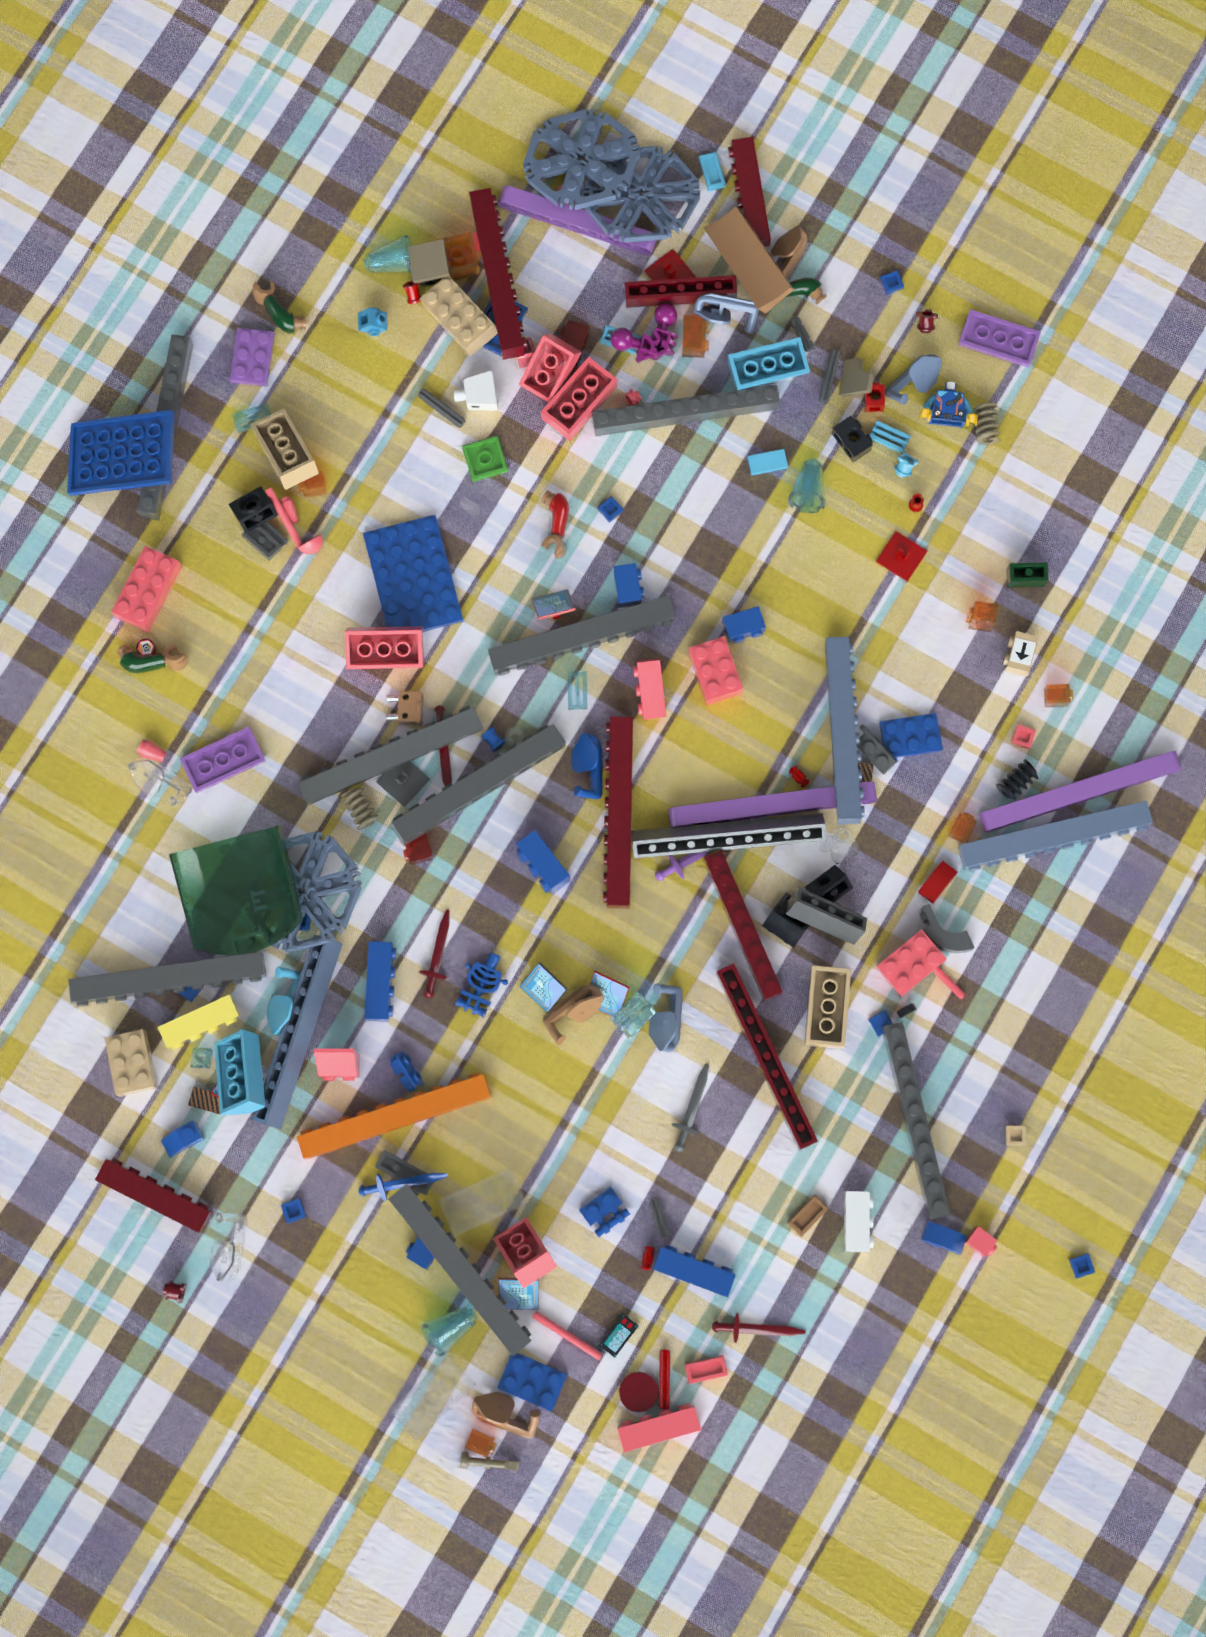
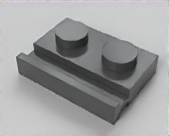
[242,522,288,561]

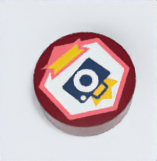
[136,638,156,656]

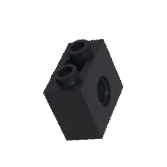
[228,486,278,533]

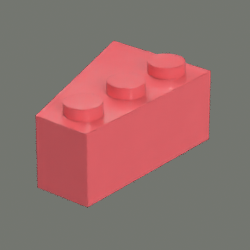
[633,657,666,720]

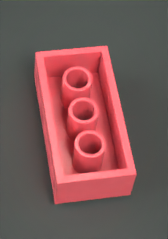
[541,357,618,441]
[111,546,182,633]
[345,626,424,669]

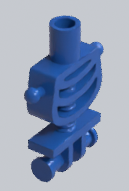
[455,952,508,1018]

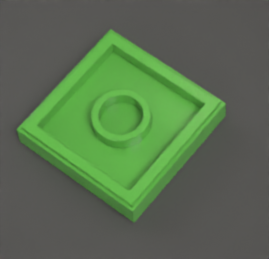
[462,436,508,482]

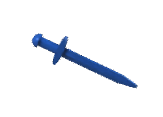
[358,1173,448,1201]

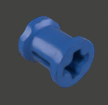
[481,727,506,752]

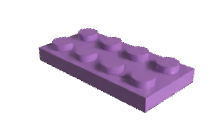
[958,309,1041,368]
[180,726,266,794]

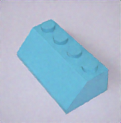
[727,337,810,390]
[214,1029,266,1115]

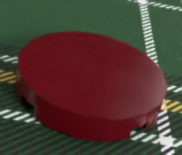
[619,1372,659,1413]

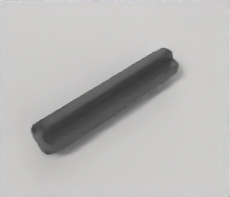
[819,350,840,403]
[418,388,466,428]

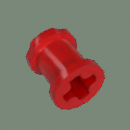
[402,281,422,304]

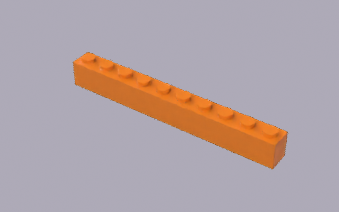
[296,1072,492,1160]

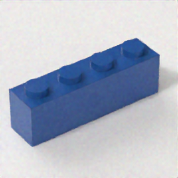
[364,942,397,1022]
[653,1245,736,1297]

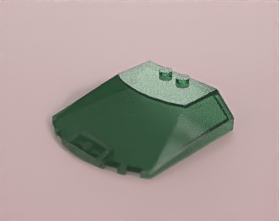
[169,825,303,955]

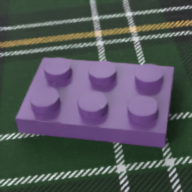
[230,328,275,387]

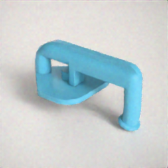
[267,967,301,1036]

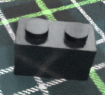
[762,892,810,948]

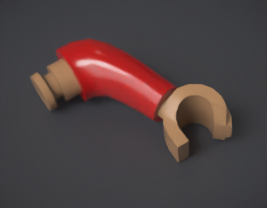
[541,490,569,559]

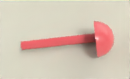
[265,488,323,554]

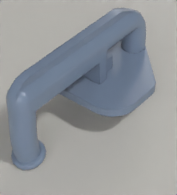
[693,293,759,334]
[885,354,942,405]
[649,983,683,1052]

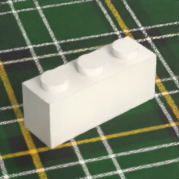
[844,1191,873,1252]

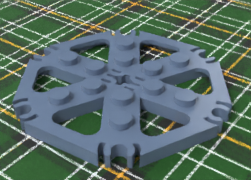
[523,109,640,210]
[582,146,700,243]
[244,831,362,952]

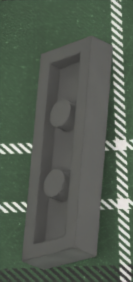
[375,1150,434,1196]

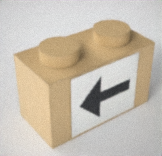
[1003,631,1038,677]

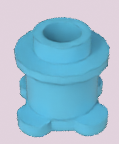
[894,453,919,478]

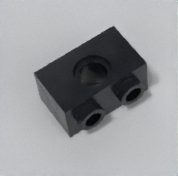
[831,416,873,463]
[805,865,853,903]

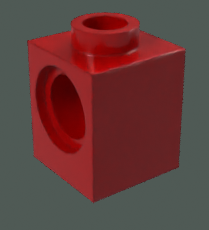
[864,382,885,412]

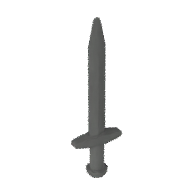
[672,1064,709,1152]

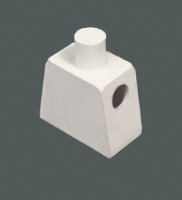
[454,371,498,411]

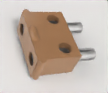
[386,690,424,726]

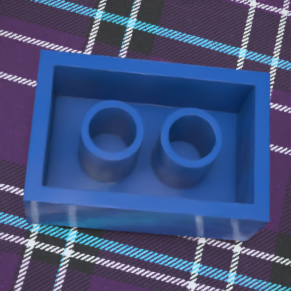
[516,830,570,895]

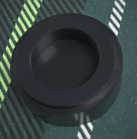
[897,1003,917,1018]

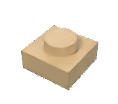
[1005,1126,1026,1146]

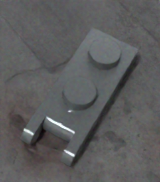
[856,724,898,775]

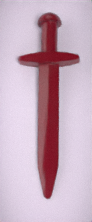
[434,705,452,786]
[419,909,450,998]
[712,1313,806,1343]

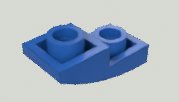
[921,1221,967,1255]

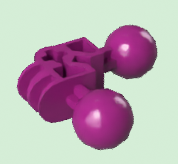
[610,304,678,363]

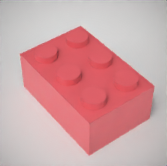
[519,333,582,403]
[688,636,743,706]
[876,929,947,997]
[493,1217,557,1288]

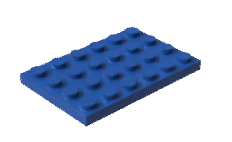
[67,410,175,496]
[363,515,463,632]

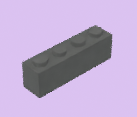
[786,887,867,945]

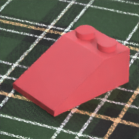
[314,1049,360,1081]

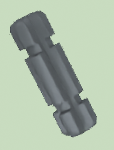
[790,317,814,352]
[649,1199,669,1238]

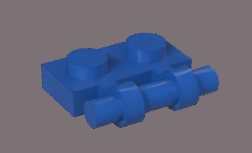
[579,1187,630,1237]

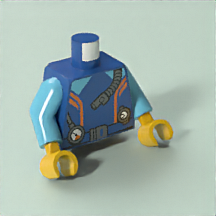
[919,382,978,428]

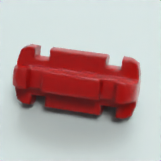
[789,765,810,788]
[641,1246,655,1271]

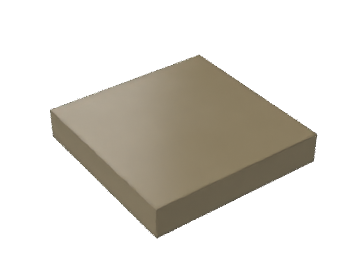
[408,239,450,284]

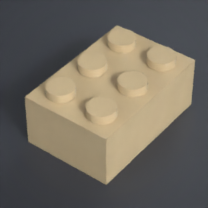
[104,1029,158,1097]

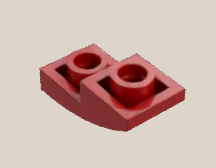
[918,861,958,904]

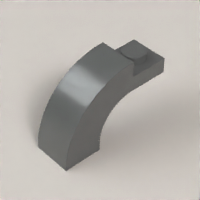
[919,904,975,954]

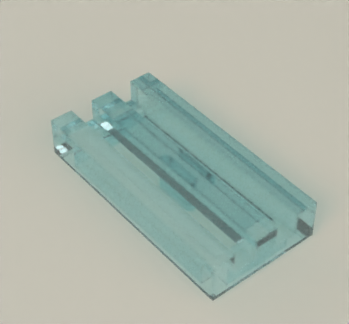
[232,403,271,433]
[568,671,587,710]

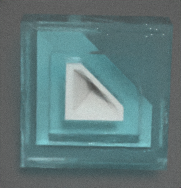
[190,1047,213,1069]

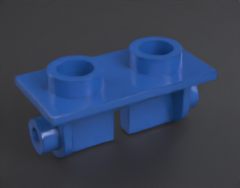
[389,1051,424,1093]

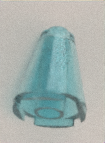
[363,235,412,273]
[788,459,826,513]
[419,1307,477,1358]

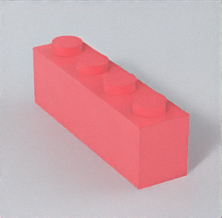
[617,1403,701,1452]

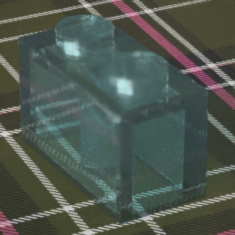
[610,992,656,1040]

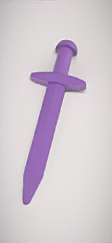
[655,851,713,881]

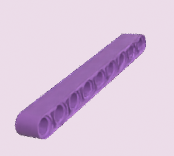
[497,186,657,255]

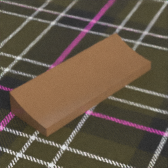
[703,207,794,314]

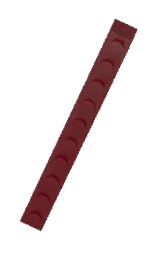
[469,188,527,360]
[603,716,633,909]
[716,963,818,1151]

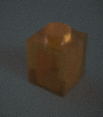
[298,471,327,498]
[1044,684,1073,708]
[948,812,977,844]
[465,1428,497,1457]

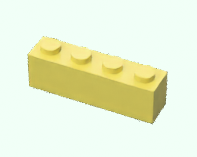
[158,995,240,1050]

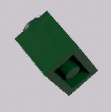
[1006,562,1048,588]

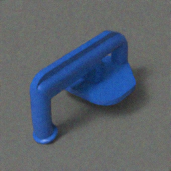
[571,733,602,800]

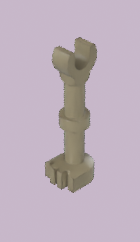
[460,1452,519,1471]

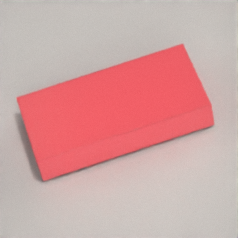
[685,1355,728,1384]

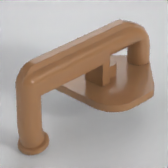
[771,225,807,279]
[543,985,604,1045]
[472,1392,541,1438]

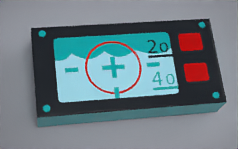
[599,1314,639,1358]

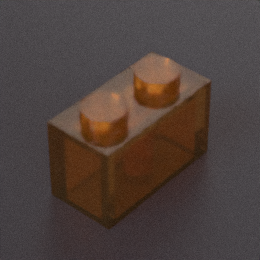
[682,315,709,358]
[966,601,998,632]

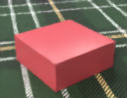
[1011,724,1036,749]

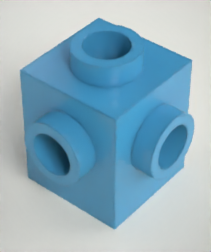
[358,307,388,336]

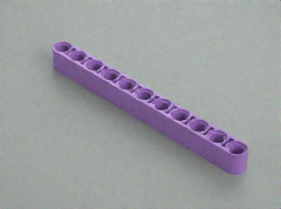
[979,751,1182,833]
[668,782,877,827]

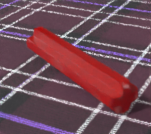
[659,1349,670,1410]

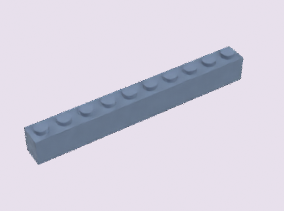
[825,637,865,825]
[958,801,1153,872]
[252,934,343,1130]

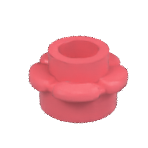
[625,389,642,406]

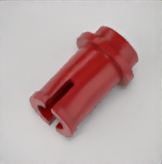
[908,494,924,512]

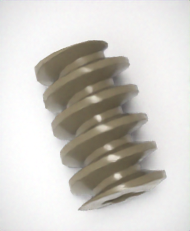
[974,402,1000,445]
[341,788,378,830]

